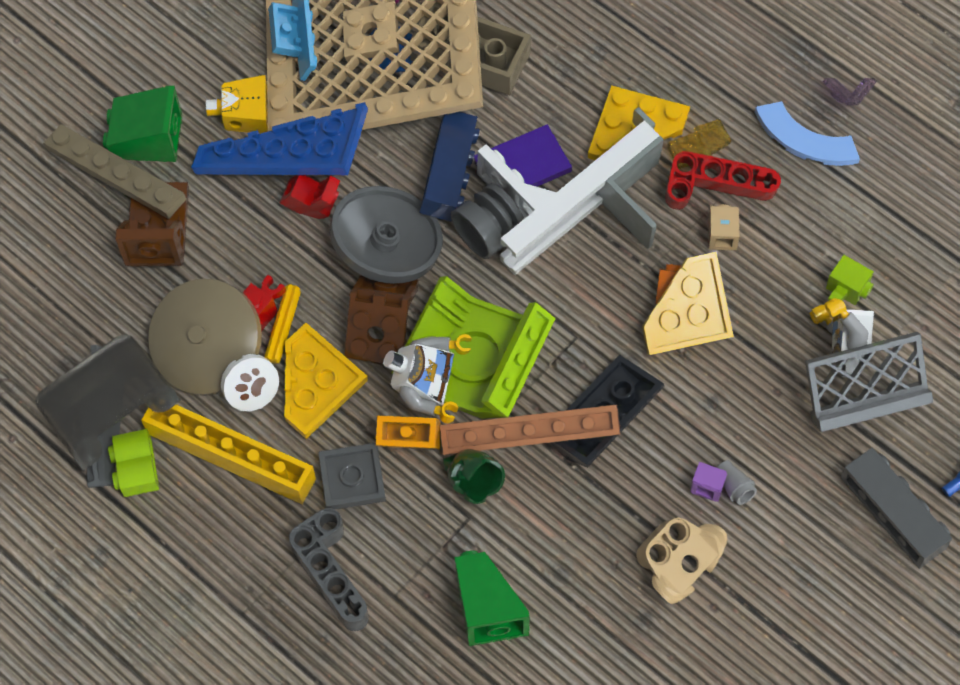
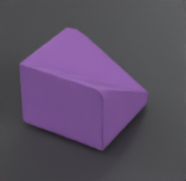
[690,462,727,502]

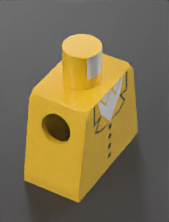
[206,75,268,134]

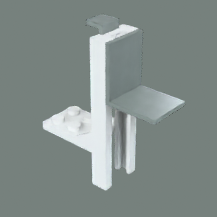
[477,107,664,275]

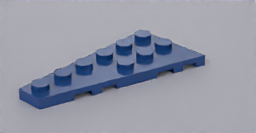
[191,102,368,175]

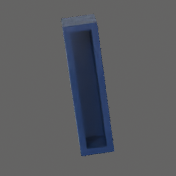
[419,112,480,222]

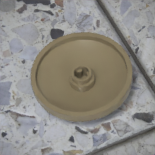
[148,279,262,395]

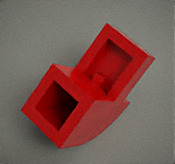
[279,175,340,219]

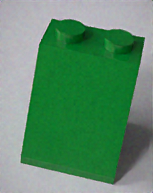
[103,86,183,162]
[455,550,530,646]

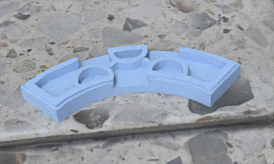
[755,101,860,166]

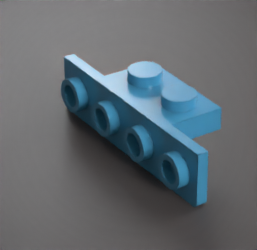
[268,0,317,81]

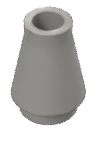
[717,460,757,505]

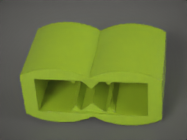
[108,429,159,497]

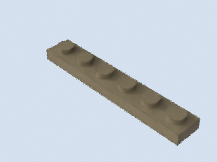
[43,124,186,219]

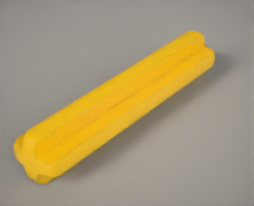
[265,284,301,364]

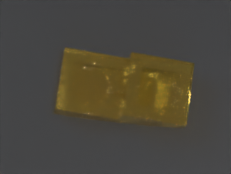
[667,119,731,169]

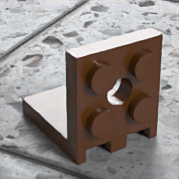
[344,275,419,363]

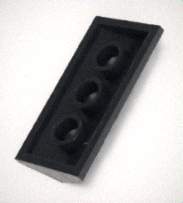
[550,354,664,468]

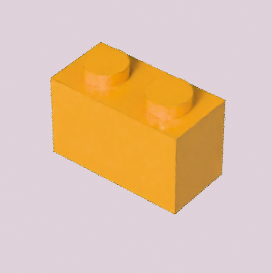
[376,416,441,450]

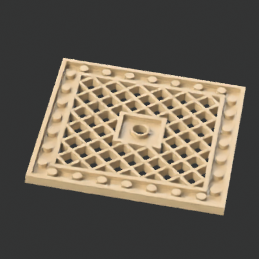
[266,0,483,131]

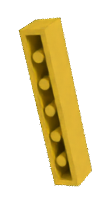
[141,396,316,504]

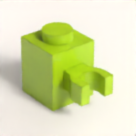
[826,255,874,305]

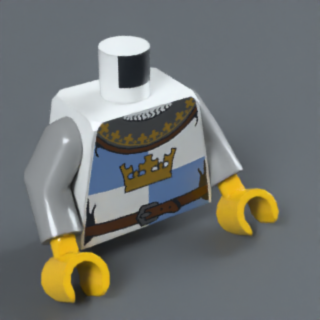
[810,298,874,378]
[383,334,472,424]

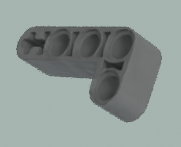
[289,508,369,631]

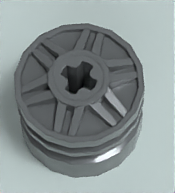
[451,183,524,259]

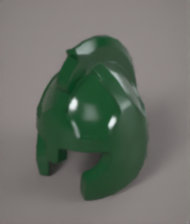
[443,449,505,504]

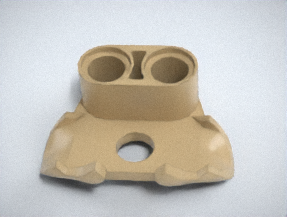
[636,518,727,604]

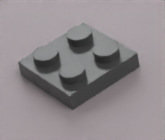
[318,443,386,509]

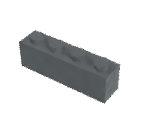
[841,447,952,569]

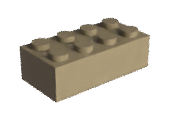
[409,2,531,95]

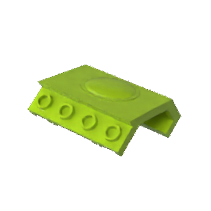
[391,276,556,419]

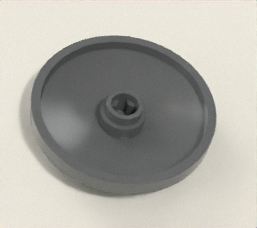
[330,186,443,284]

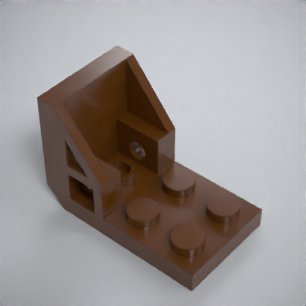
[115,182,189,266]

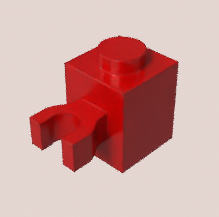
[243,275,286,332]

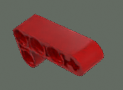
[665,151,781,210]

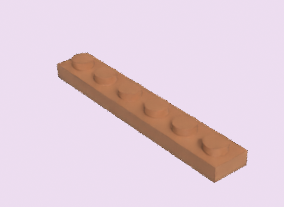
[440,405,620,455]

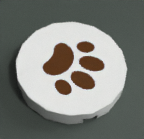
[220,354,279,411]

